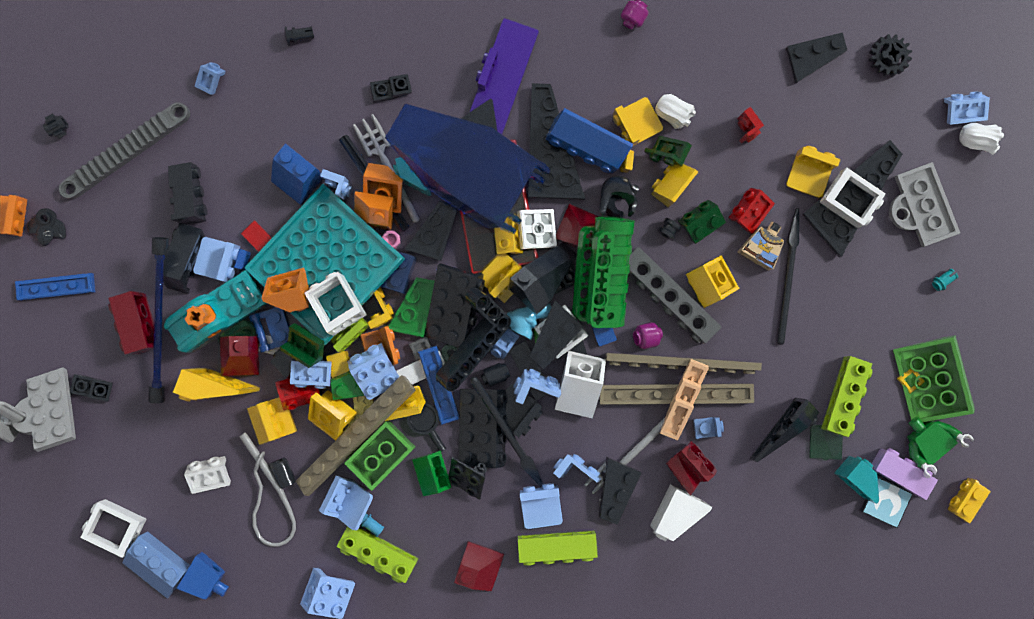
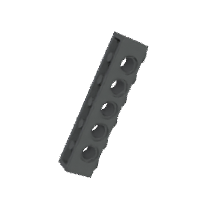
[628,247,722,344]

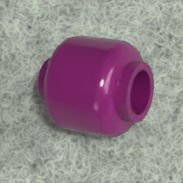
[620,0,649,29]
[633,322,663,349]

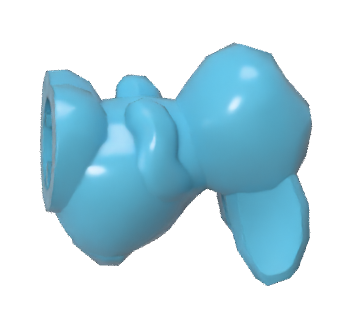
[507,304,552,340]

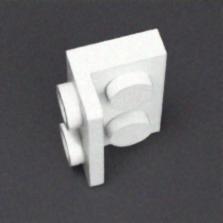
[184,456,231,494]

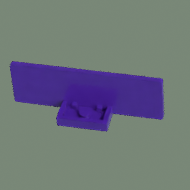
[470,18,539,136]

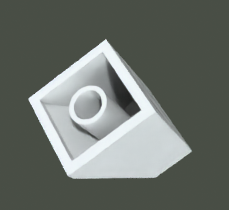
[555,351,606,418]
[650,484,712,541]

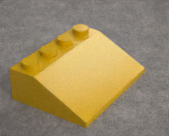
[173,368,260,402]

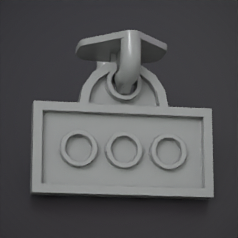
[0,368,76,452]

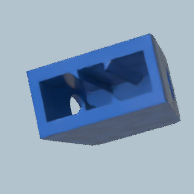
[177,552,229,599]

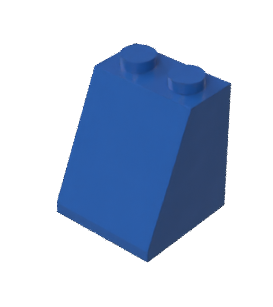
[271,143,323,205]

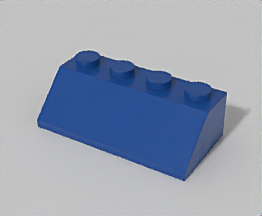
[546,108,633,173]

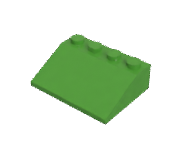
[893,335,975,422]

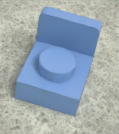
[194,62,226,95]
[490,328,519,359]
[693,417,724,439]

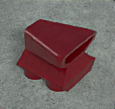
[666,441,717,496]

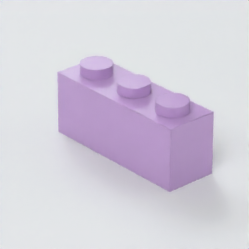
[872,448,938,500]

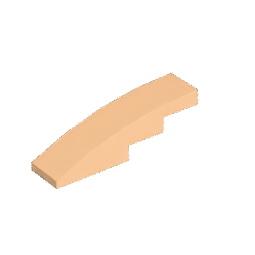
[660,359,709,440]

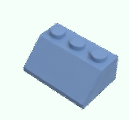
[122,532,190,599]

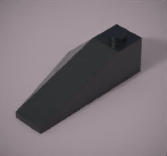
[509,242,577,315]
[750,397,820,462]

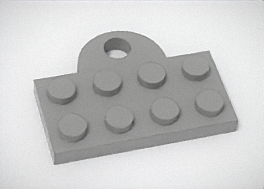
[889,162,960,247]

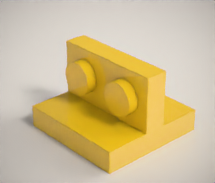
[480,253,522,303]
[308,390,357,441]
[247,397,297,445]

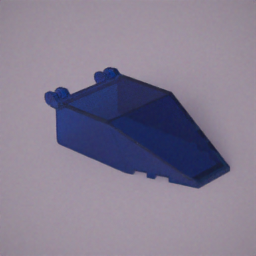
[385,104,550,234]

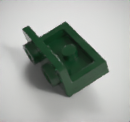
[644,136,692,166]
[678,200,726,244]
[280,323,324,368]

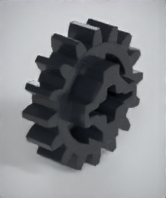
[869,34,912,77]

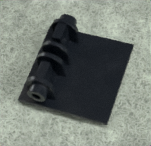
[448,457,487,500]

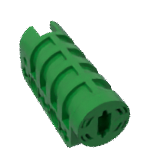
[572,217,635,328]

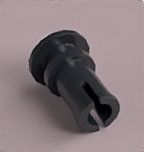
[284,26,314,46]

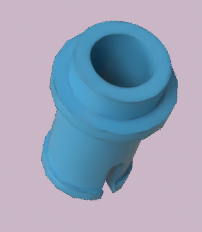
[361,513,384,537]

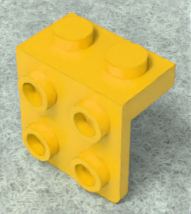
[612,97,663,146]
[786,146,840,198]

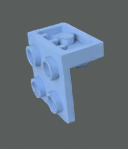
[300,567,355,619]

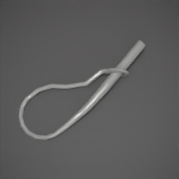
[239,432,296,547]

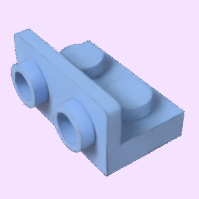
[944,92,990,125]
[320,169,352,201]
[290,359,332,389]

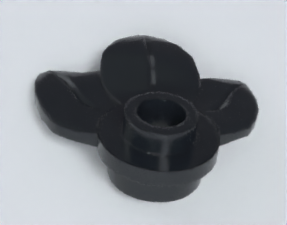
[27,208,66,246]

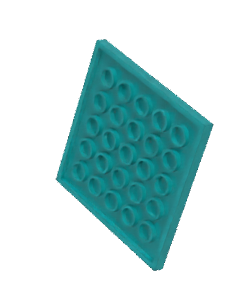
[245,184,405,345]

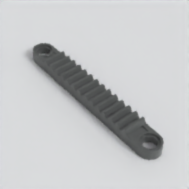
[59,102,190,199]

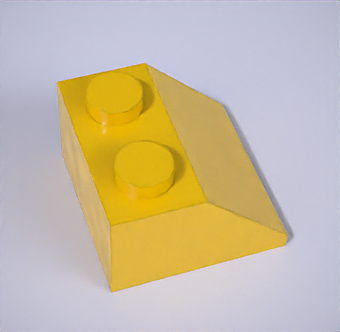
[651,164,698,208]
[686,255,740,308]

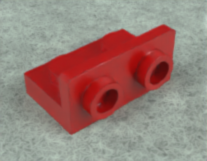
[737,107,764,144]
[729,188,775,234]
[275,378,320,411]

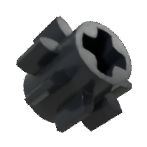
[43,113,69,139]

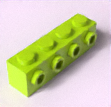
[821,356,872,437]
[337,526,418,583]
[518,531,598,565]

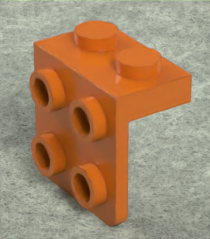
[0,195,28,237]
[360,326,400,365]

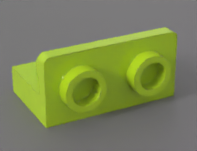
[331,317,369,352]

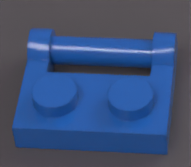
[249,307,289,353]

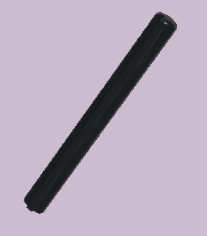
[339,135,409,232]

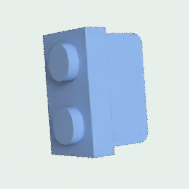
[193,237,240,282]
[347,343,400,400]
[513,369,561,404]
[553,454,601,482]
[319,476,373,531]
[520,483,563,529]

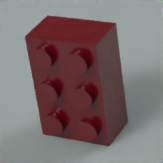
[108,291,161,355]

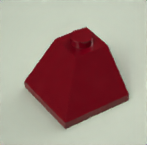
[556,204,599,253]
[220,336,259,376]
[454,541,504,591]

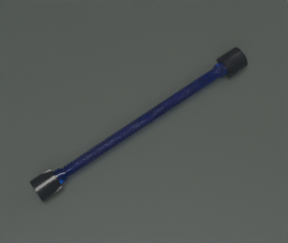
[148,237,169,404]

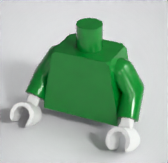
[907,417,974,478]

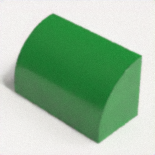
[412,451,452,496]

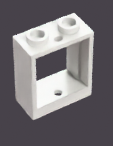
[820,168,885,228]
[305,272,367,336]
[80,499,146,558]

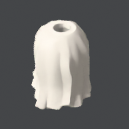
[655,94,696,129]
[959,123,1004,155]

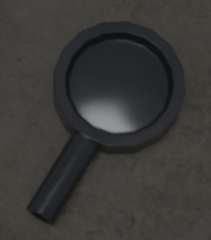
[407,402,446,452]

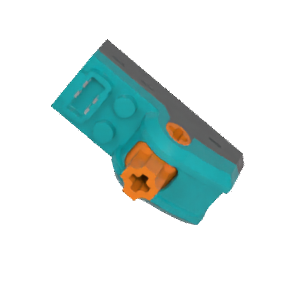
[164,270,270,353]

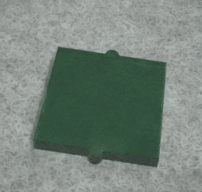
[809,424,843,461]

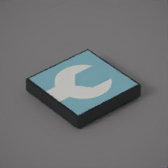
[860,477,913,528]

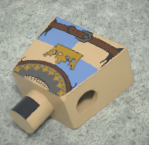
[738,222,784,271]

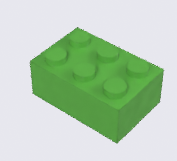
[344,420,415,491]

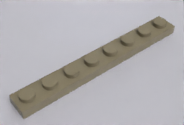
[605,353,762,374]
[296,375,416,496]
[599,384,754,404]

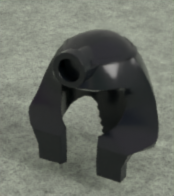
[599,176,639,218]

